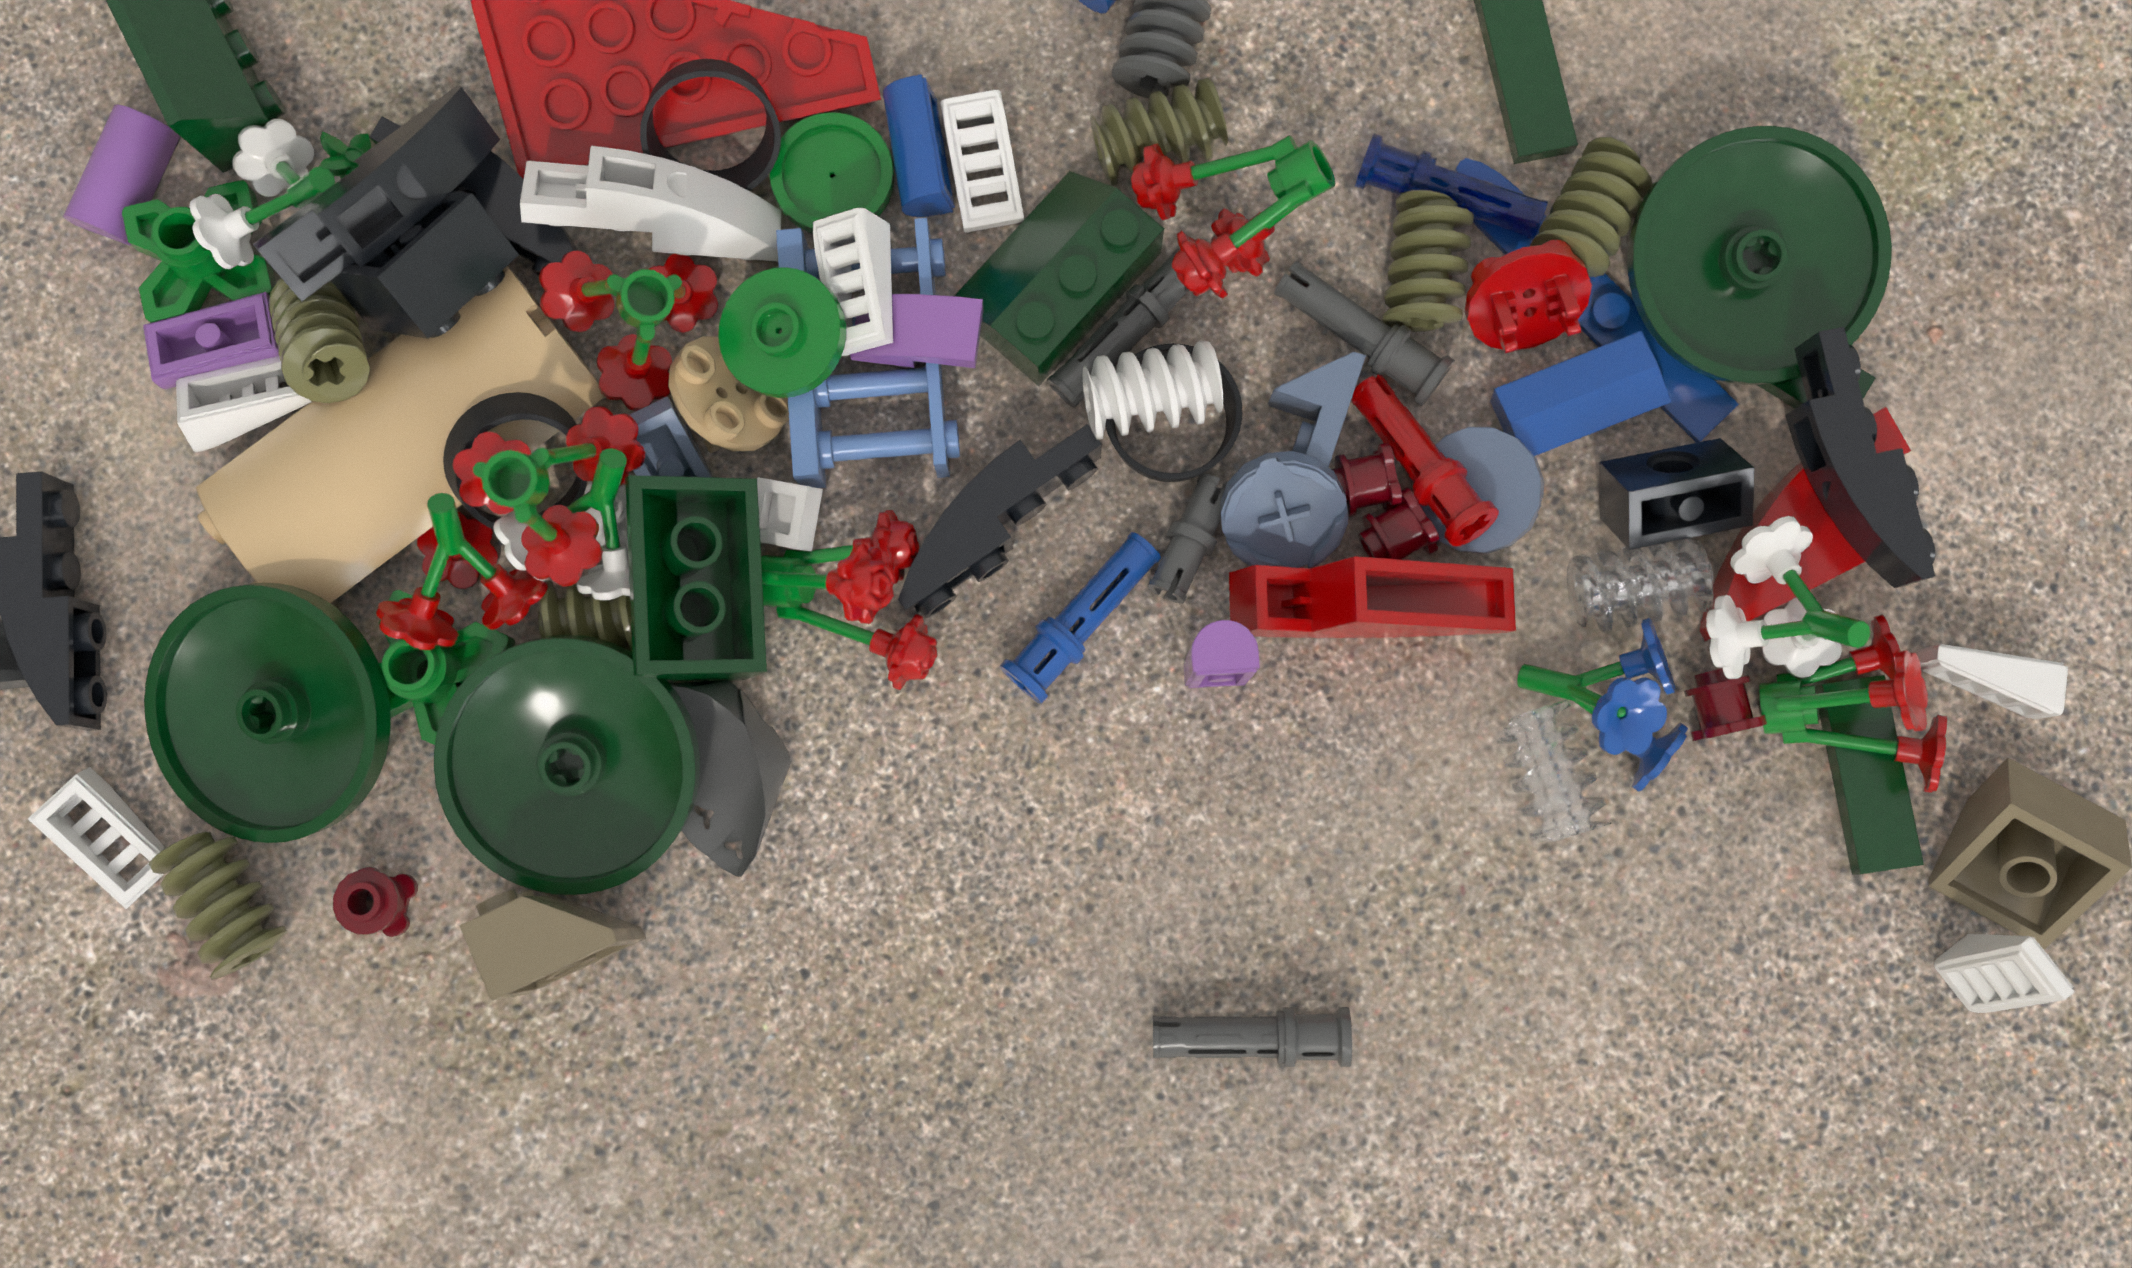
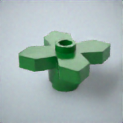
[122,180,276,323]
[378,590,515,745]

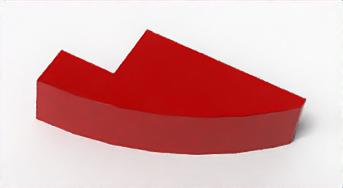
[1699,407,1911,641]
[1229,556,1516,638]

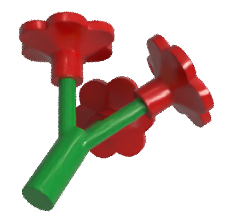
[376,493,548,650]

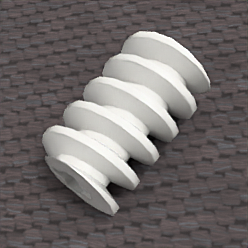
[1082,341,1223,440]

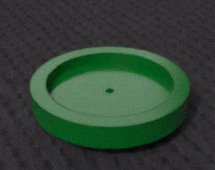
[770,112,895,234]
[718,267,846,398]

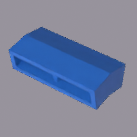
[1490,331,1671,456]

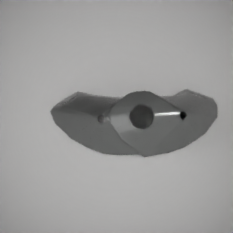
[670,680,791,877]

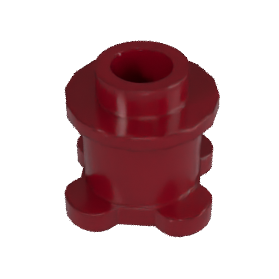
[1331,443,1402,516]
[1358,487,1440,560]
[1684,668,1768,741]
[333,867,418,937]

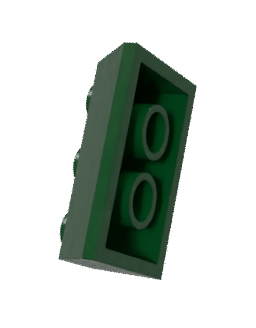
[106,0,286,173]
[954,171,1165,386]
[625,475,767,682]

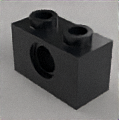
[1599,438,1755,550]

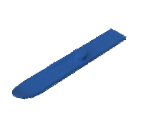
[1455,158,1739,443]

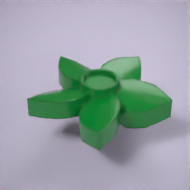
[320,131,371,179]

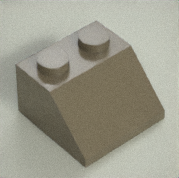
[1929,757,2132,949]
[459,890,646,1001]

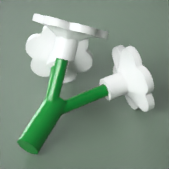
[189,119,335,269]
[493,448,630,600]
[1706,516,1870,679]

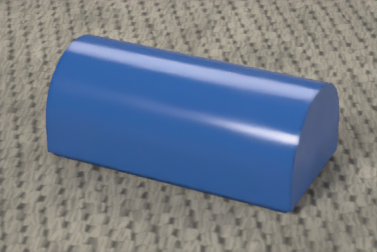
[882,74,955,217]

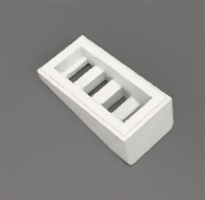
[940,90,1024,233]
[813,208,893,357]
[176,356,312,453]
[1915,644,2068,719]
[28,767,165,909]
[1934,934,2074,1013]

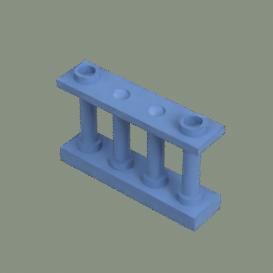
[776,218,960,488]

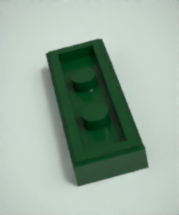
[1474,0,1578,164]
[1815,675,1924,875]

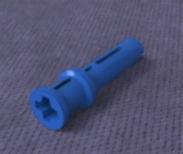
[999,532,1162,704]

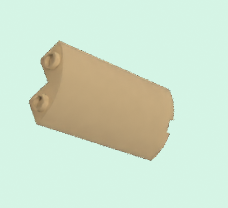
[196,266,604,603]

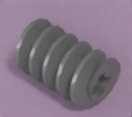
[1112,0,1212,98]

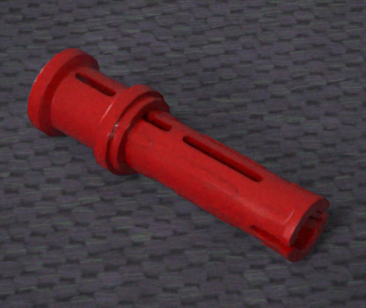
[1351,375,1499,547]

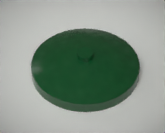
[1627,126,1892,385]
[144,583,391,843]
[434,634,700,895]

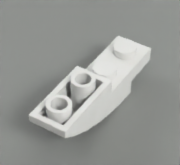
[520,146,781,261]

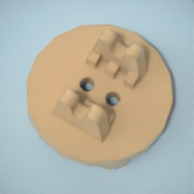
[668,336,789,453]

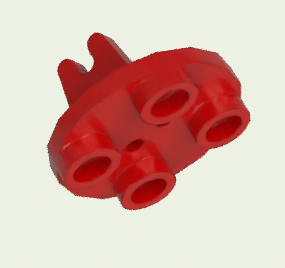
[1464,239,1592,353]

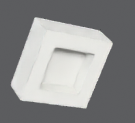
[757,477,823,552]

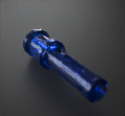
[1355,133,1548,239]

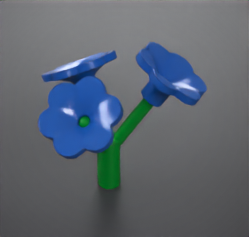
[1517,618,1688,792]

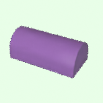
[63,104,180,246]
[143,292,279,389]
[1184,620,1260,688]

